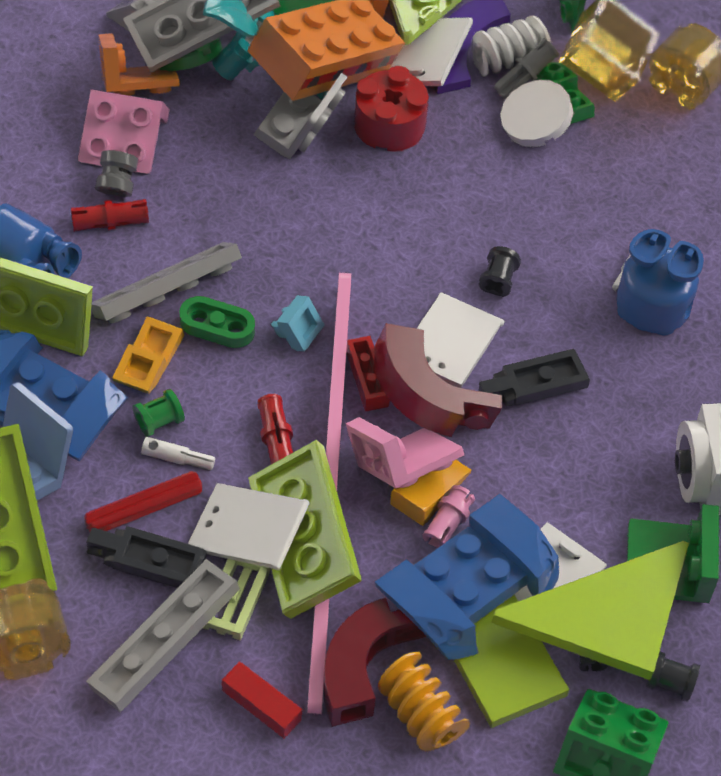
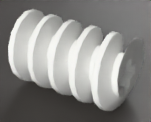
[472,16,551,76]

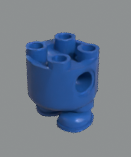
[0,203,82,278]
[616,229,704,336]

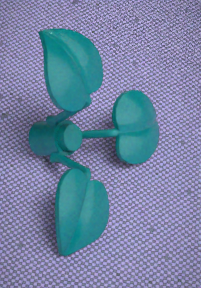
[203,0,328,100]

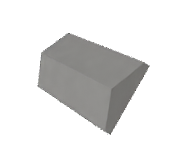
[123,0,280,72]

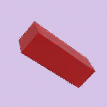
[346,335,390,412]
[222,661,302,739]

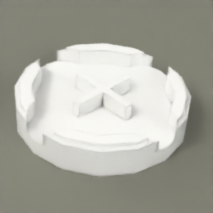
[500,80,573,147]

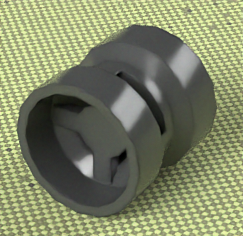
[95,150,138,197]

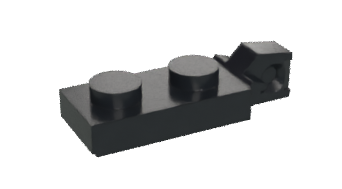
[478,349,590,407]
[86,526,206,588]

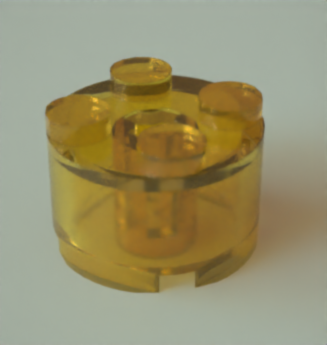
[649,23,721,110]
[0,578,71,680]

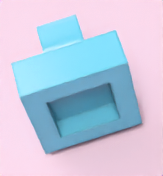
[271,295,325,352]

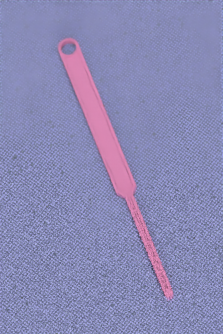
[307,273,352,714]

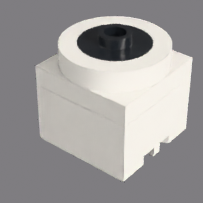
[674,403,721,515]

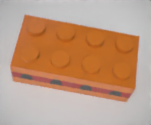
[247,0,405,101]

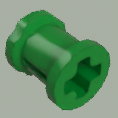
[132,389,185,437]

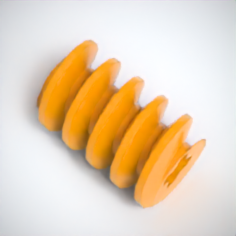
[378,652,470,751]

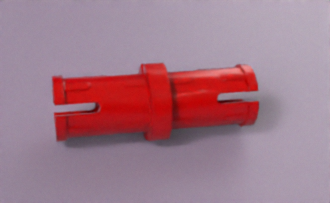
[71,199,149,232]
[257,394,293,464]

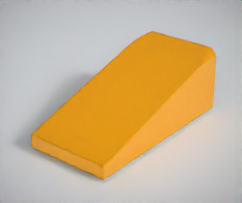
[390,460,471,526]

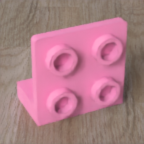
[78,90,169,174]
[346,417,464,488]

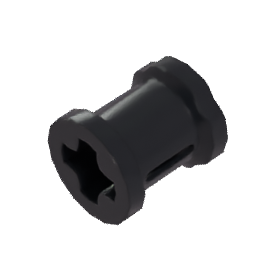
[478,246,521,297]
[646,651,700,702]

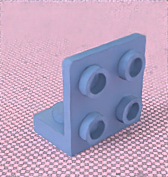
[3,382,73,500]

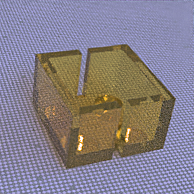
[559,0,661,102]

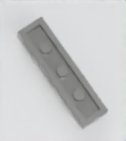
[91,242,242,323]
[86,559,240,713]

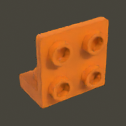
[98,33,180,96]

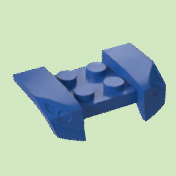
[0,330,128,462]
[374,494,559,660]

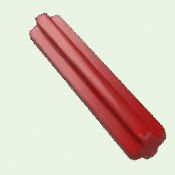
[84,471,202,532]

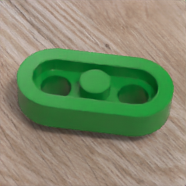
[179,296,255,348]

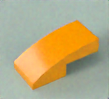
[112,316,184,394]

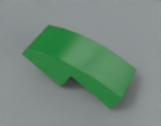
[531,62,595,124]

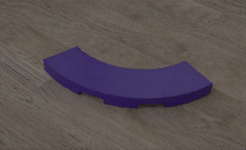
[434,0,511,95]

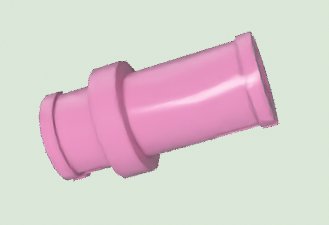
[422,485,475,548]

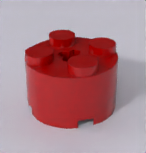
[354,65,429,152]

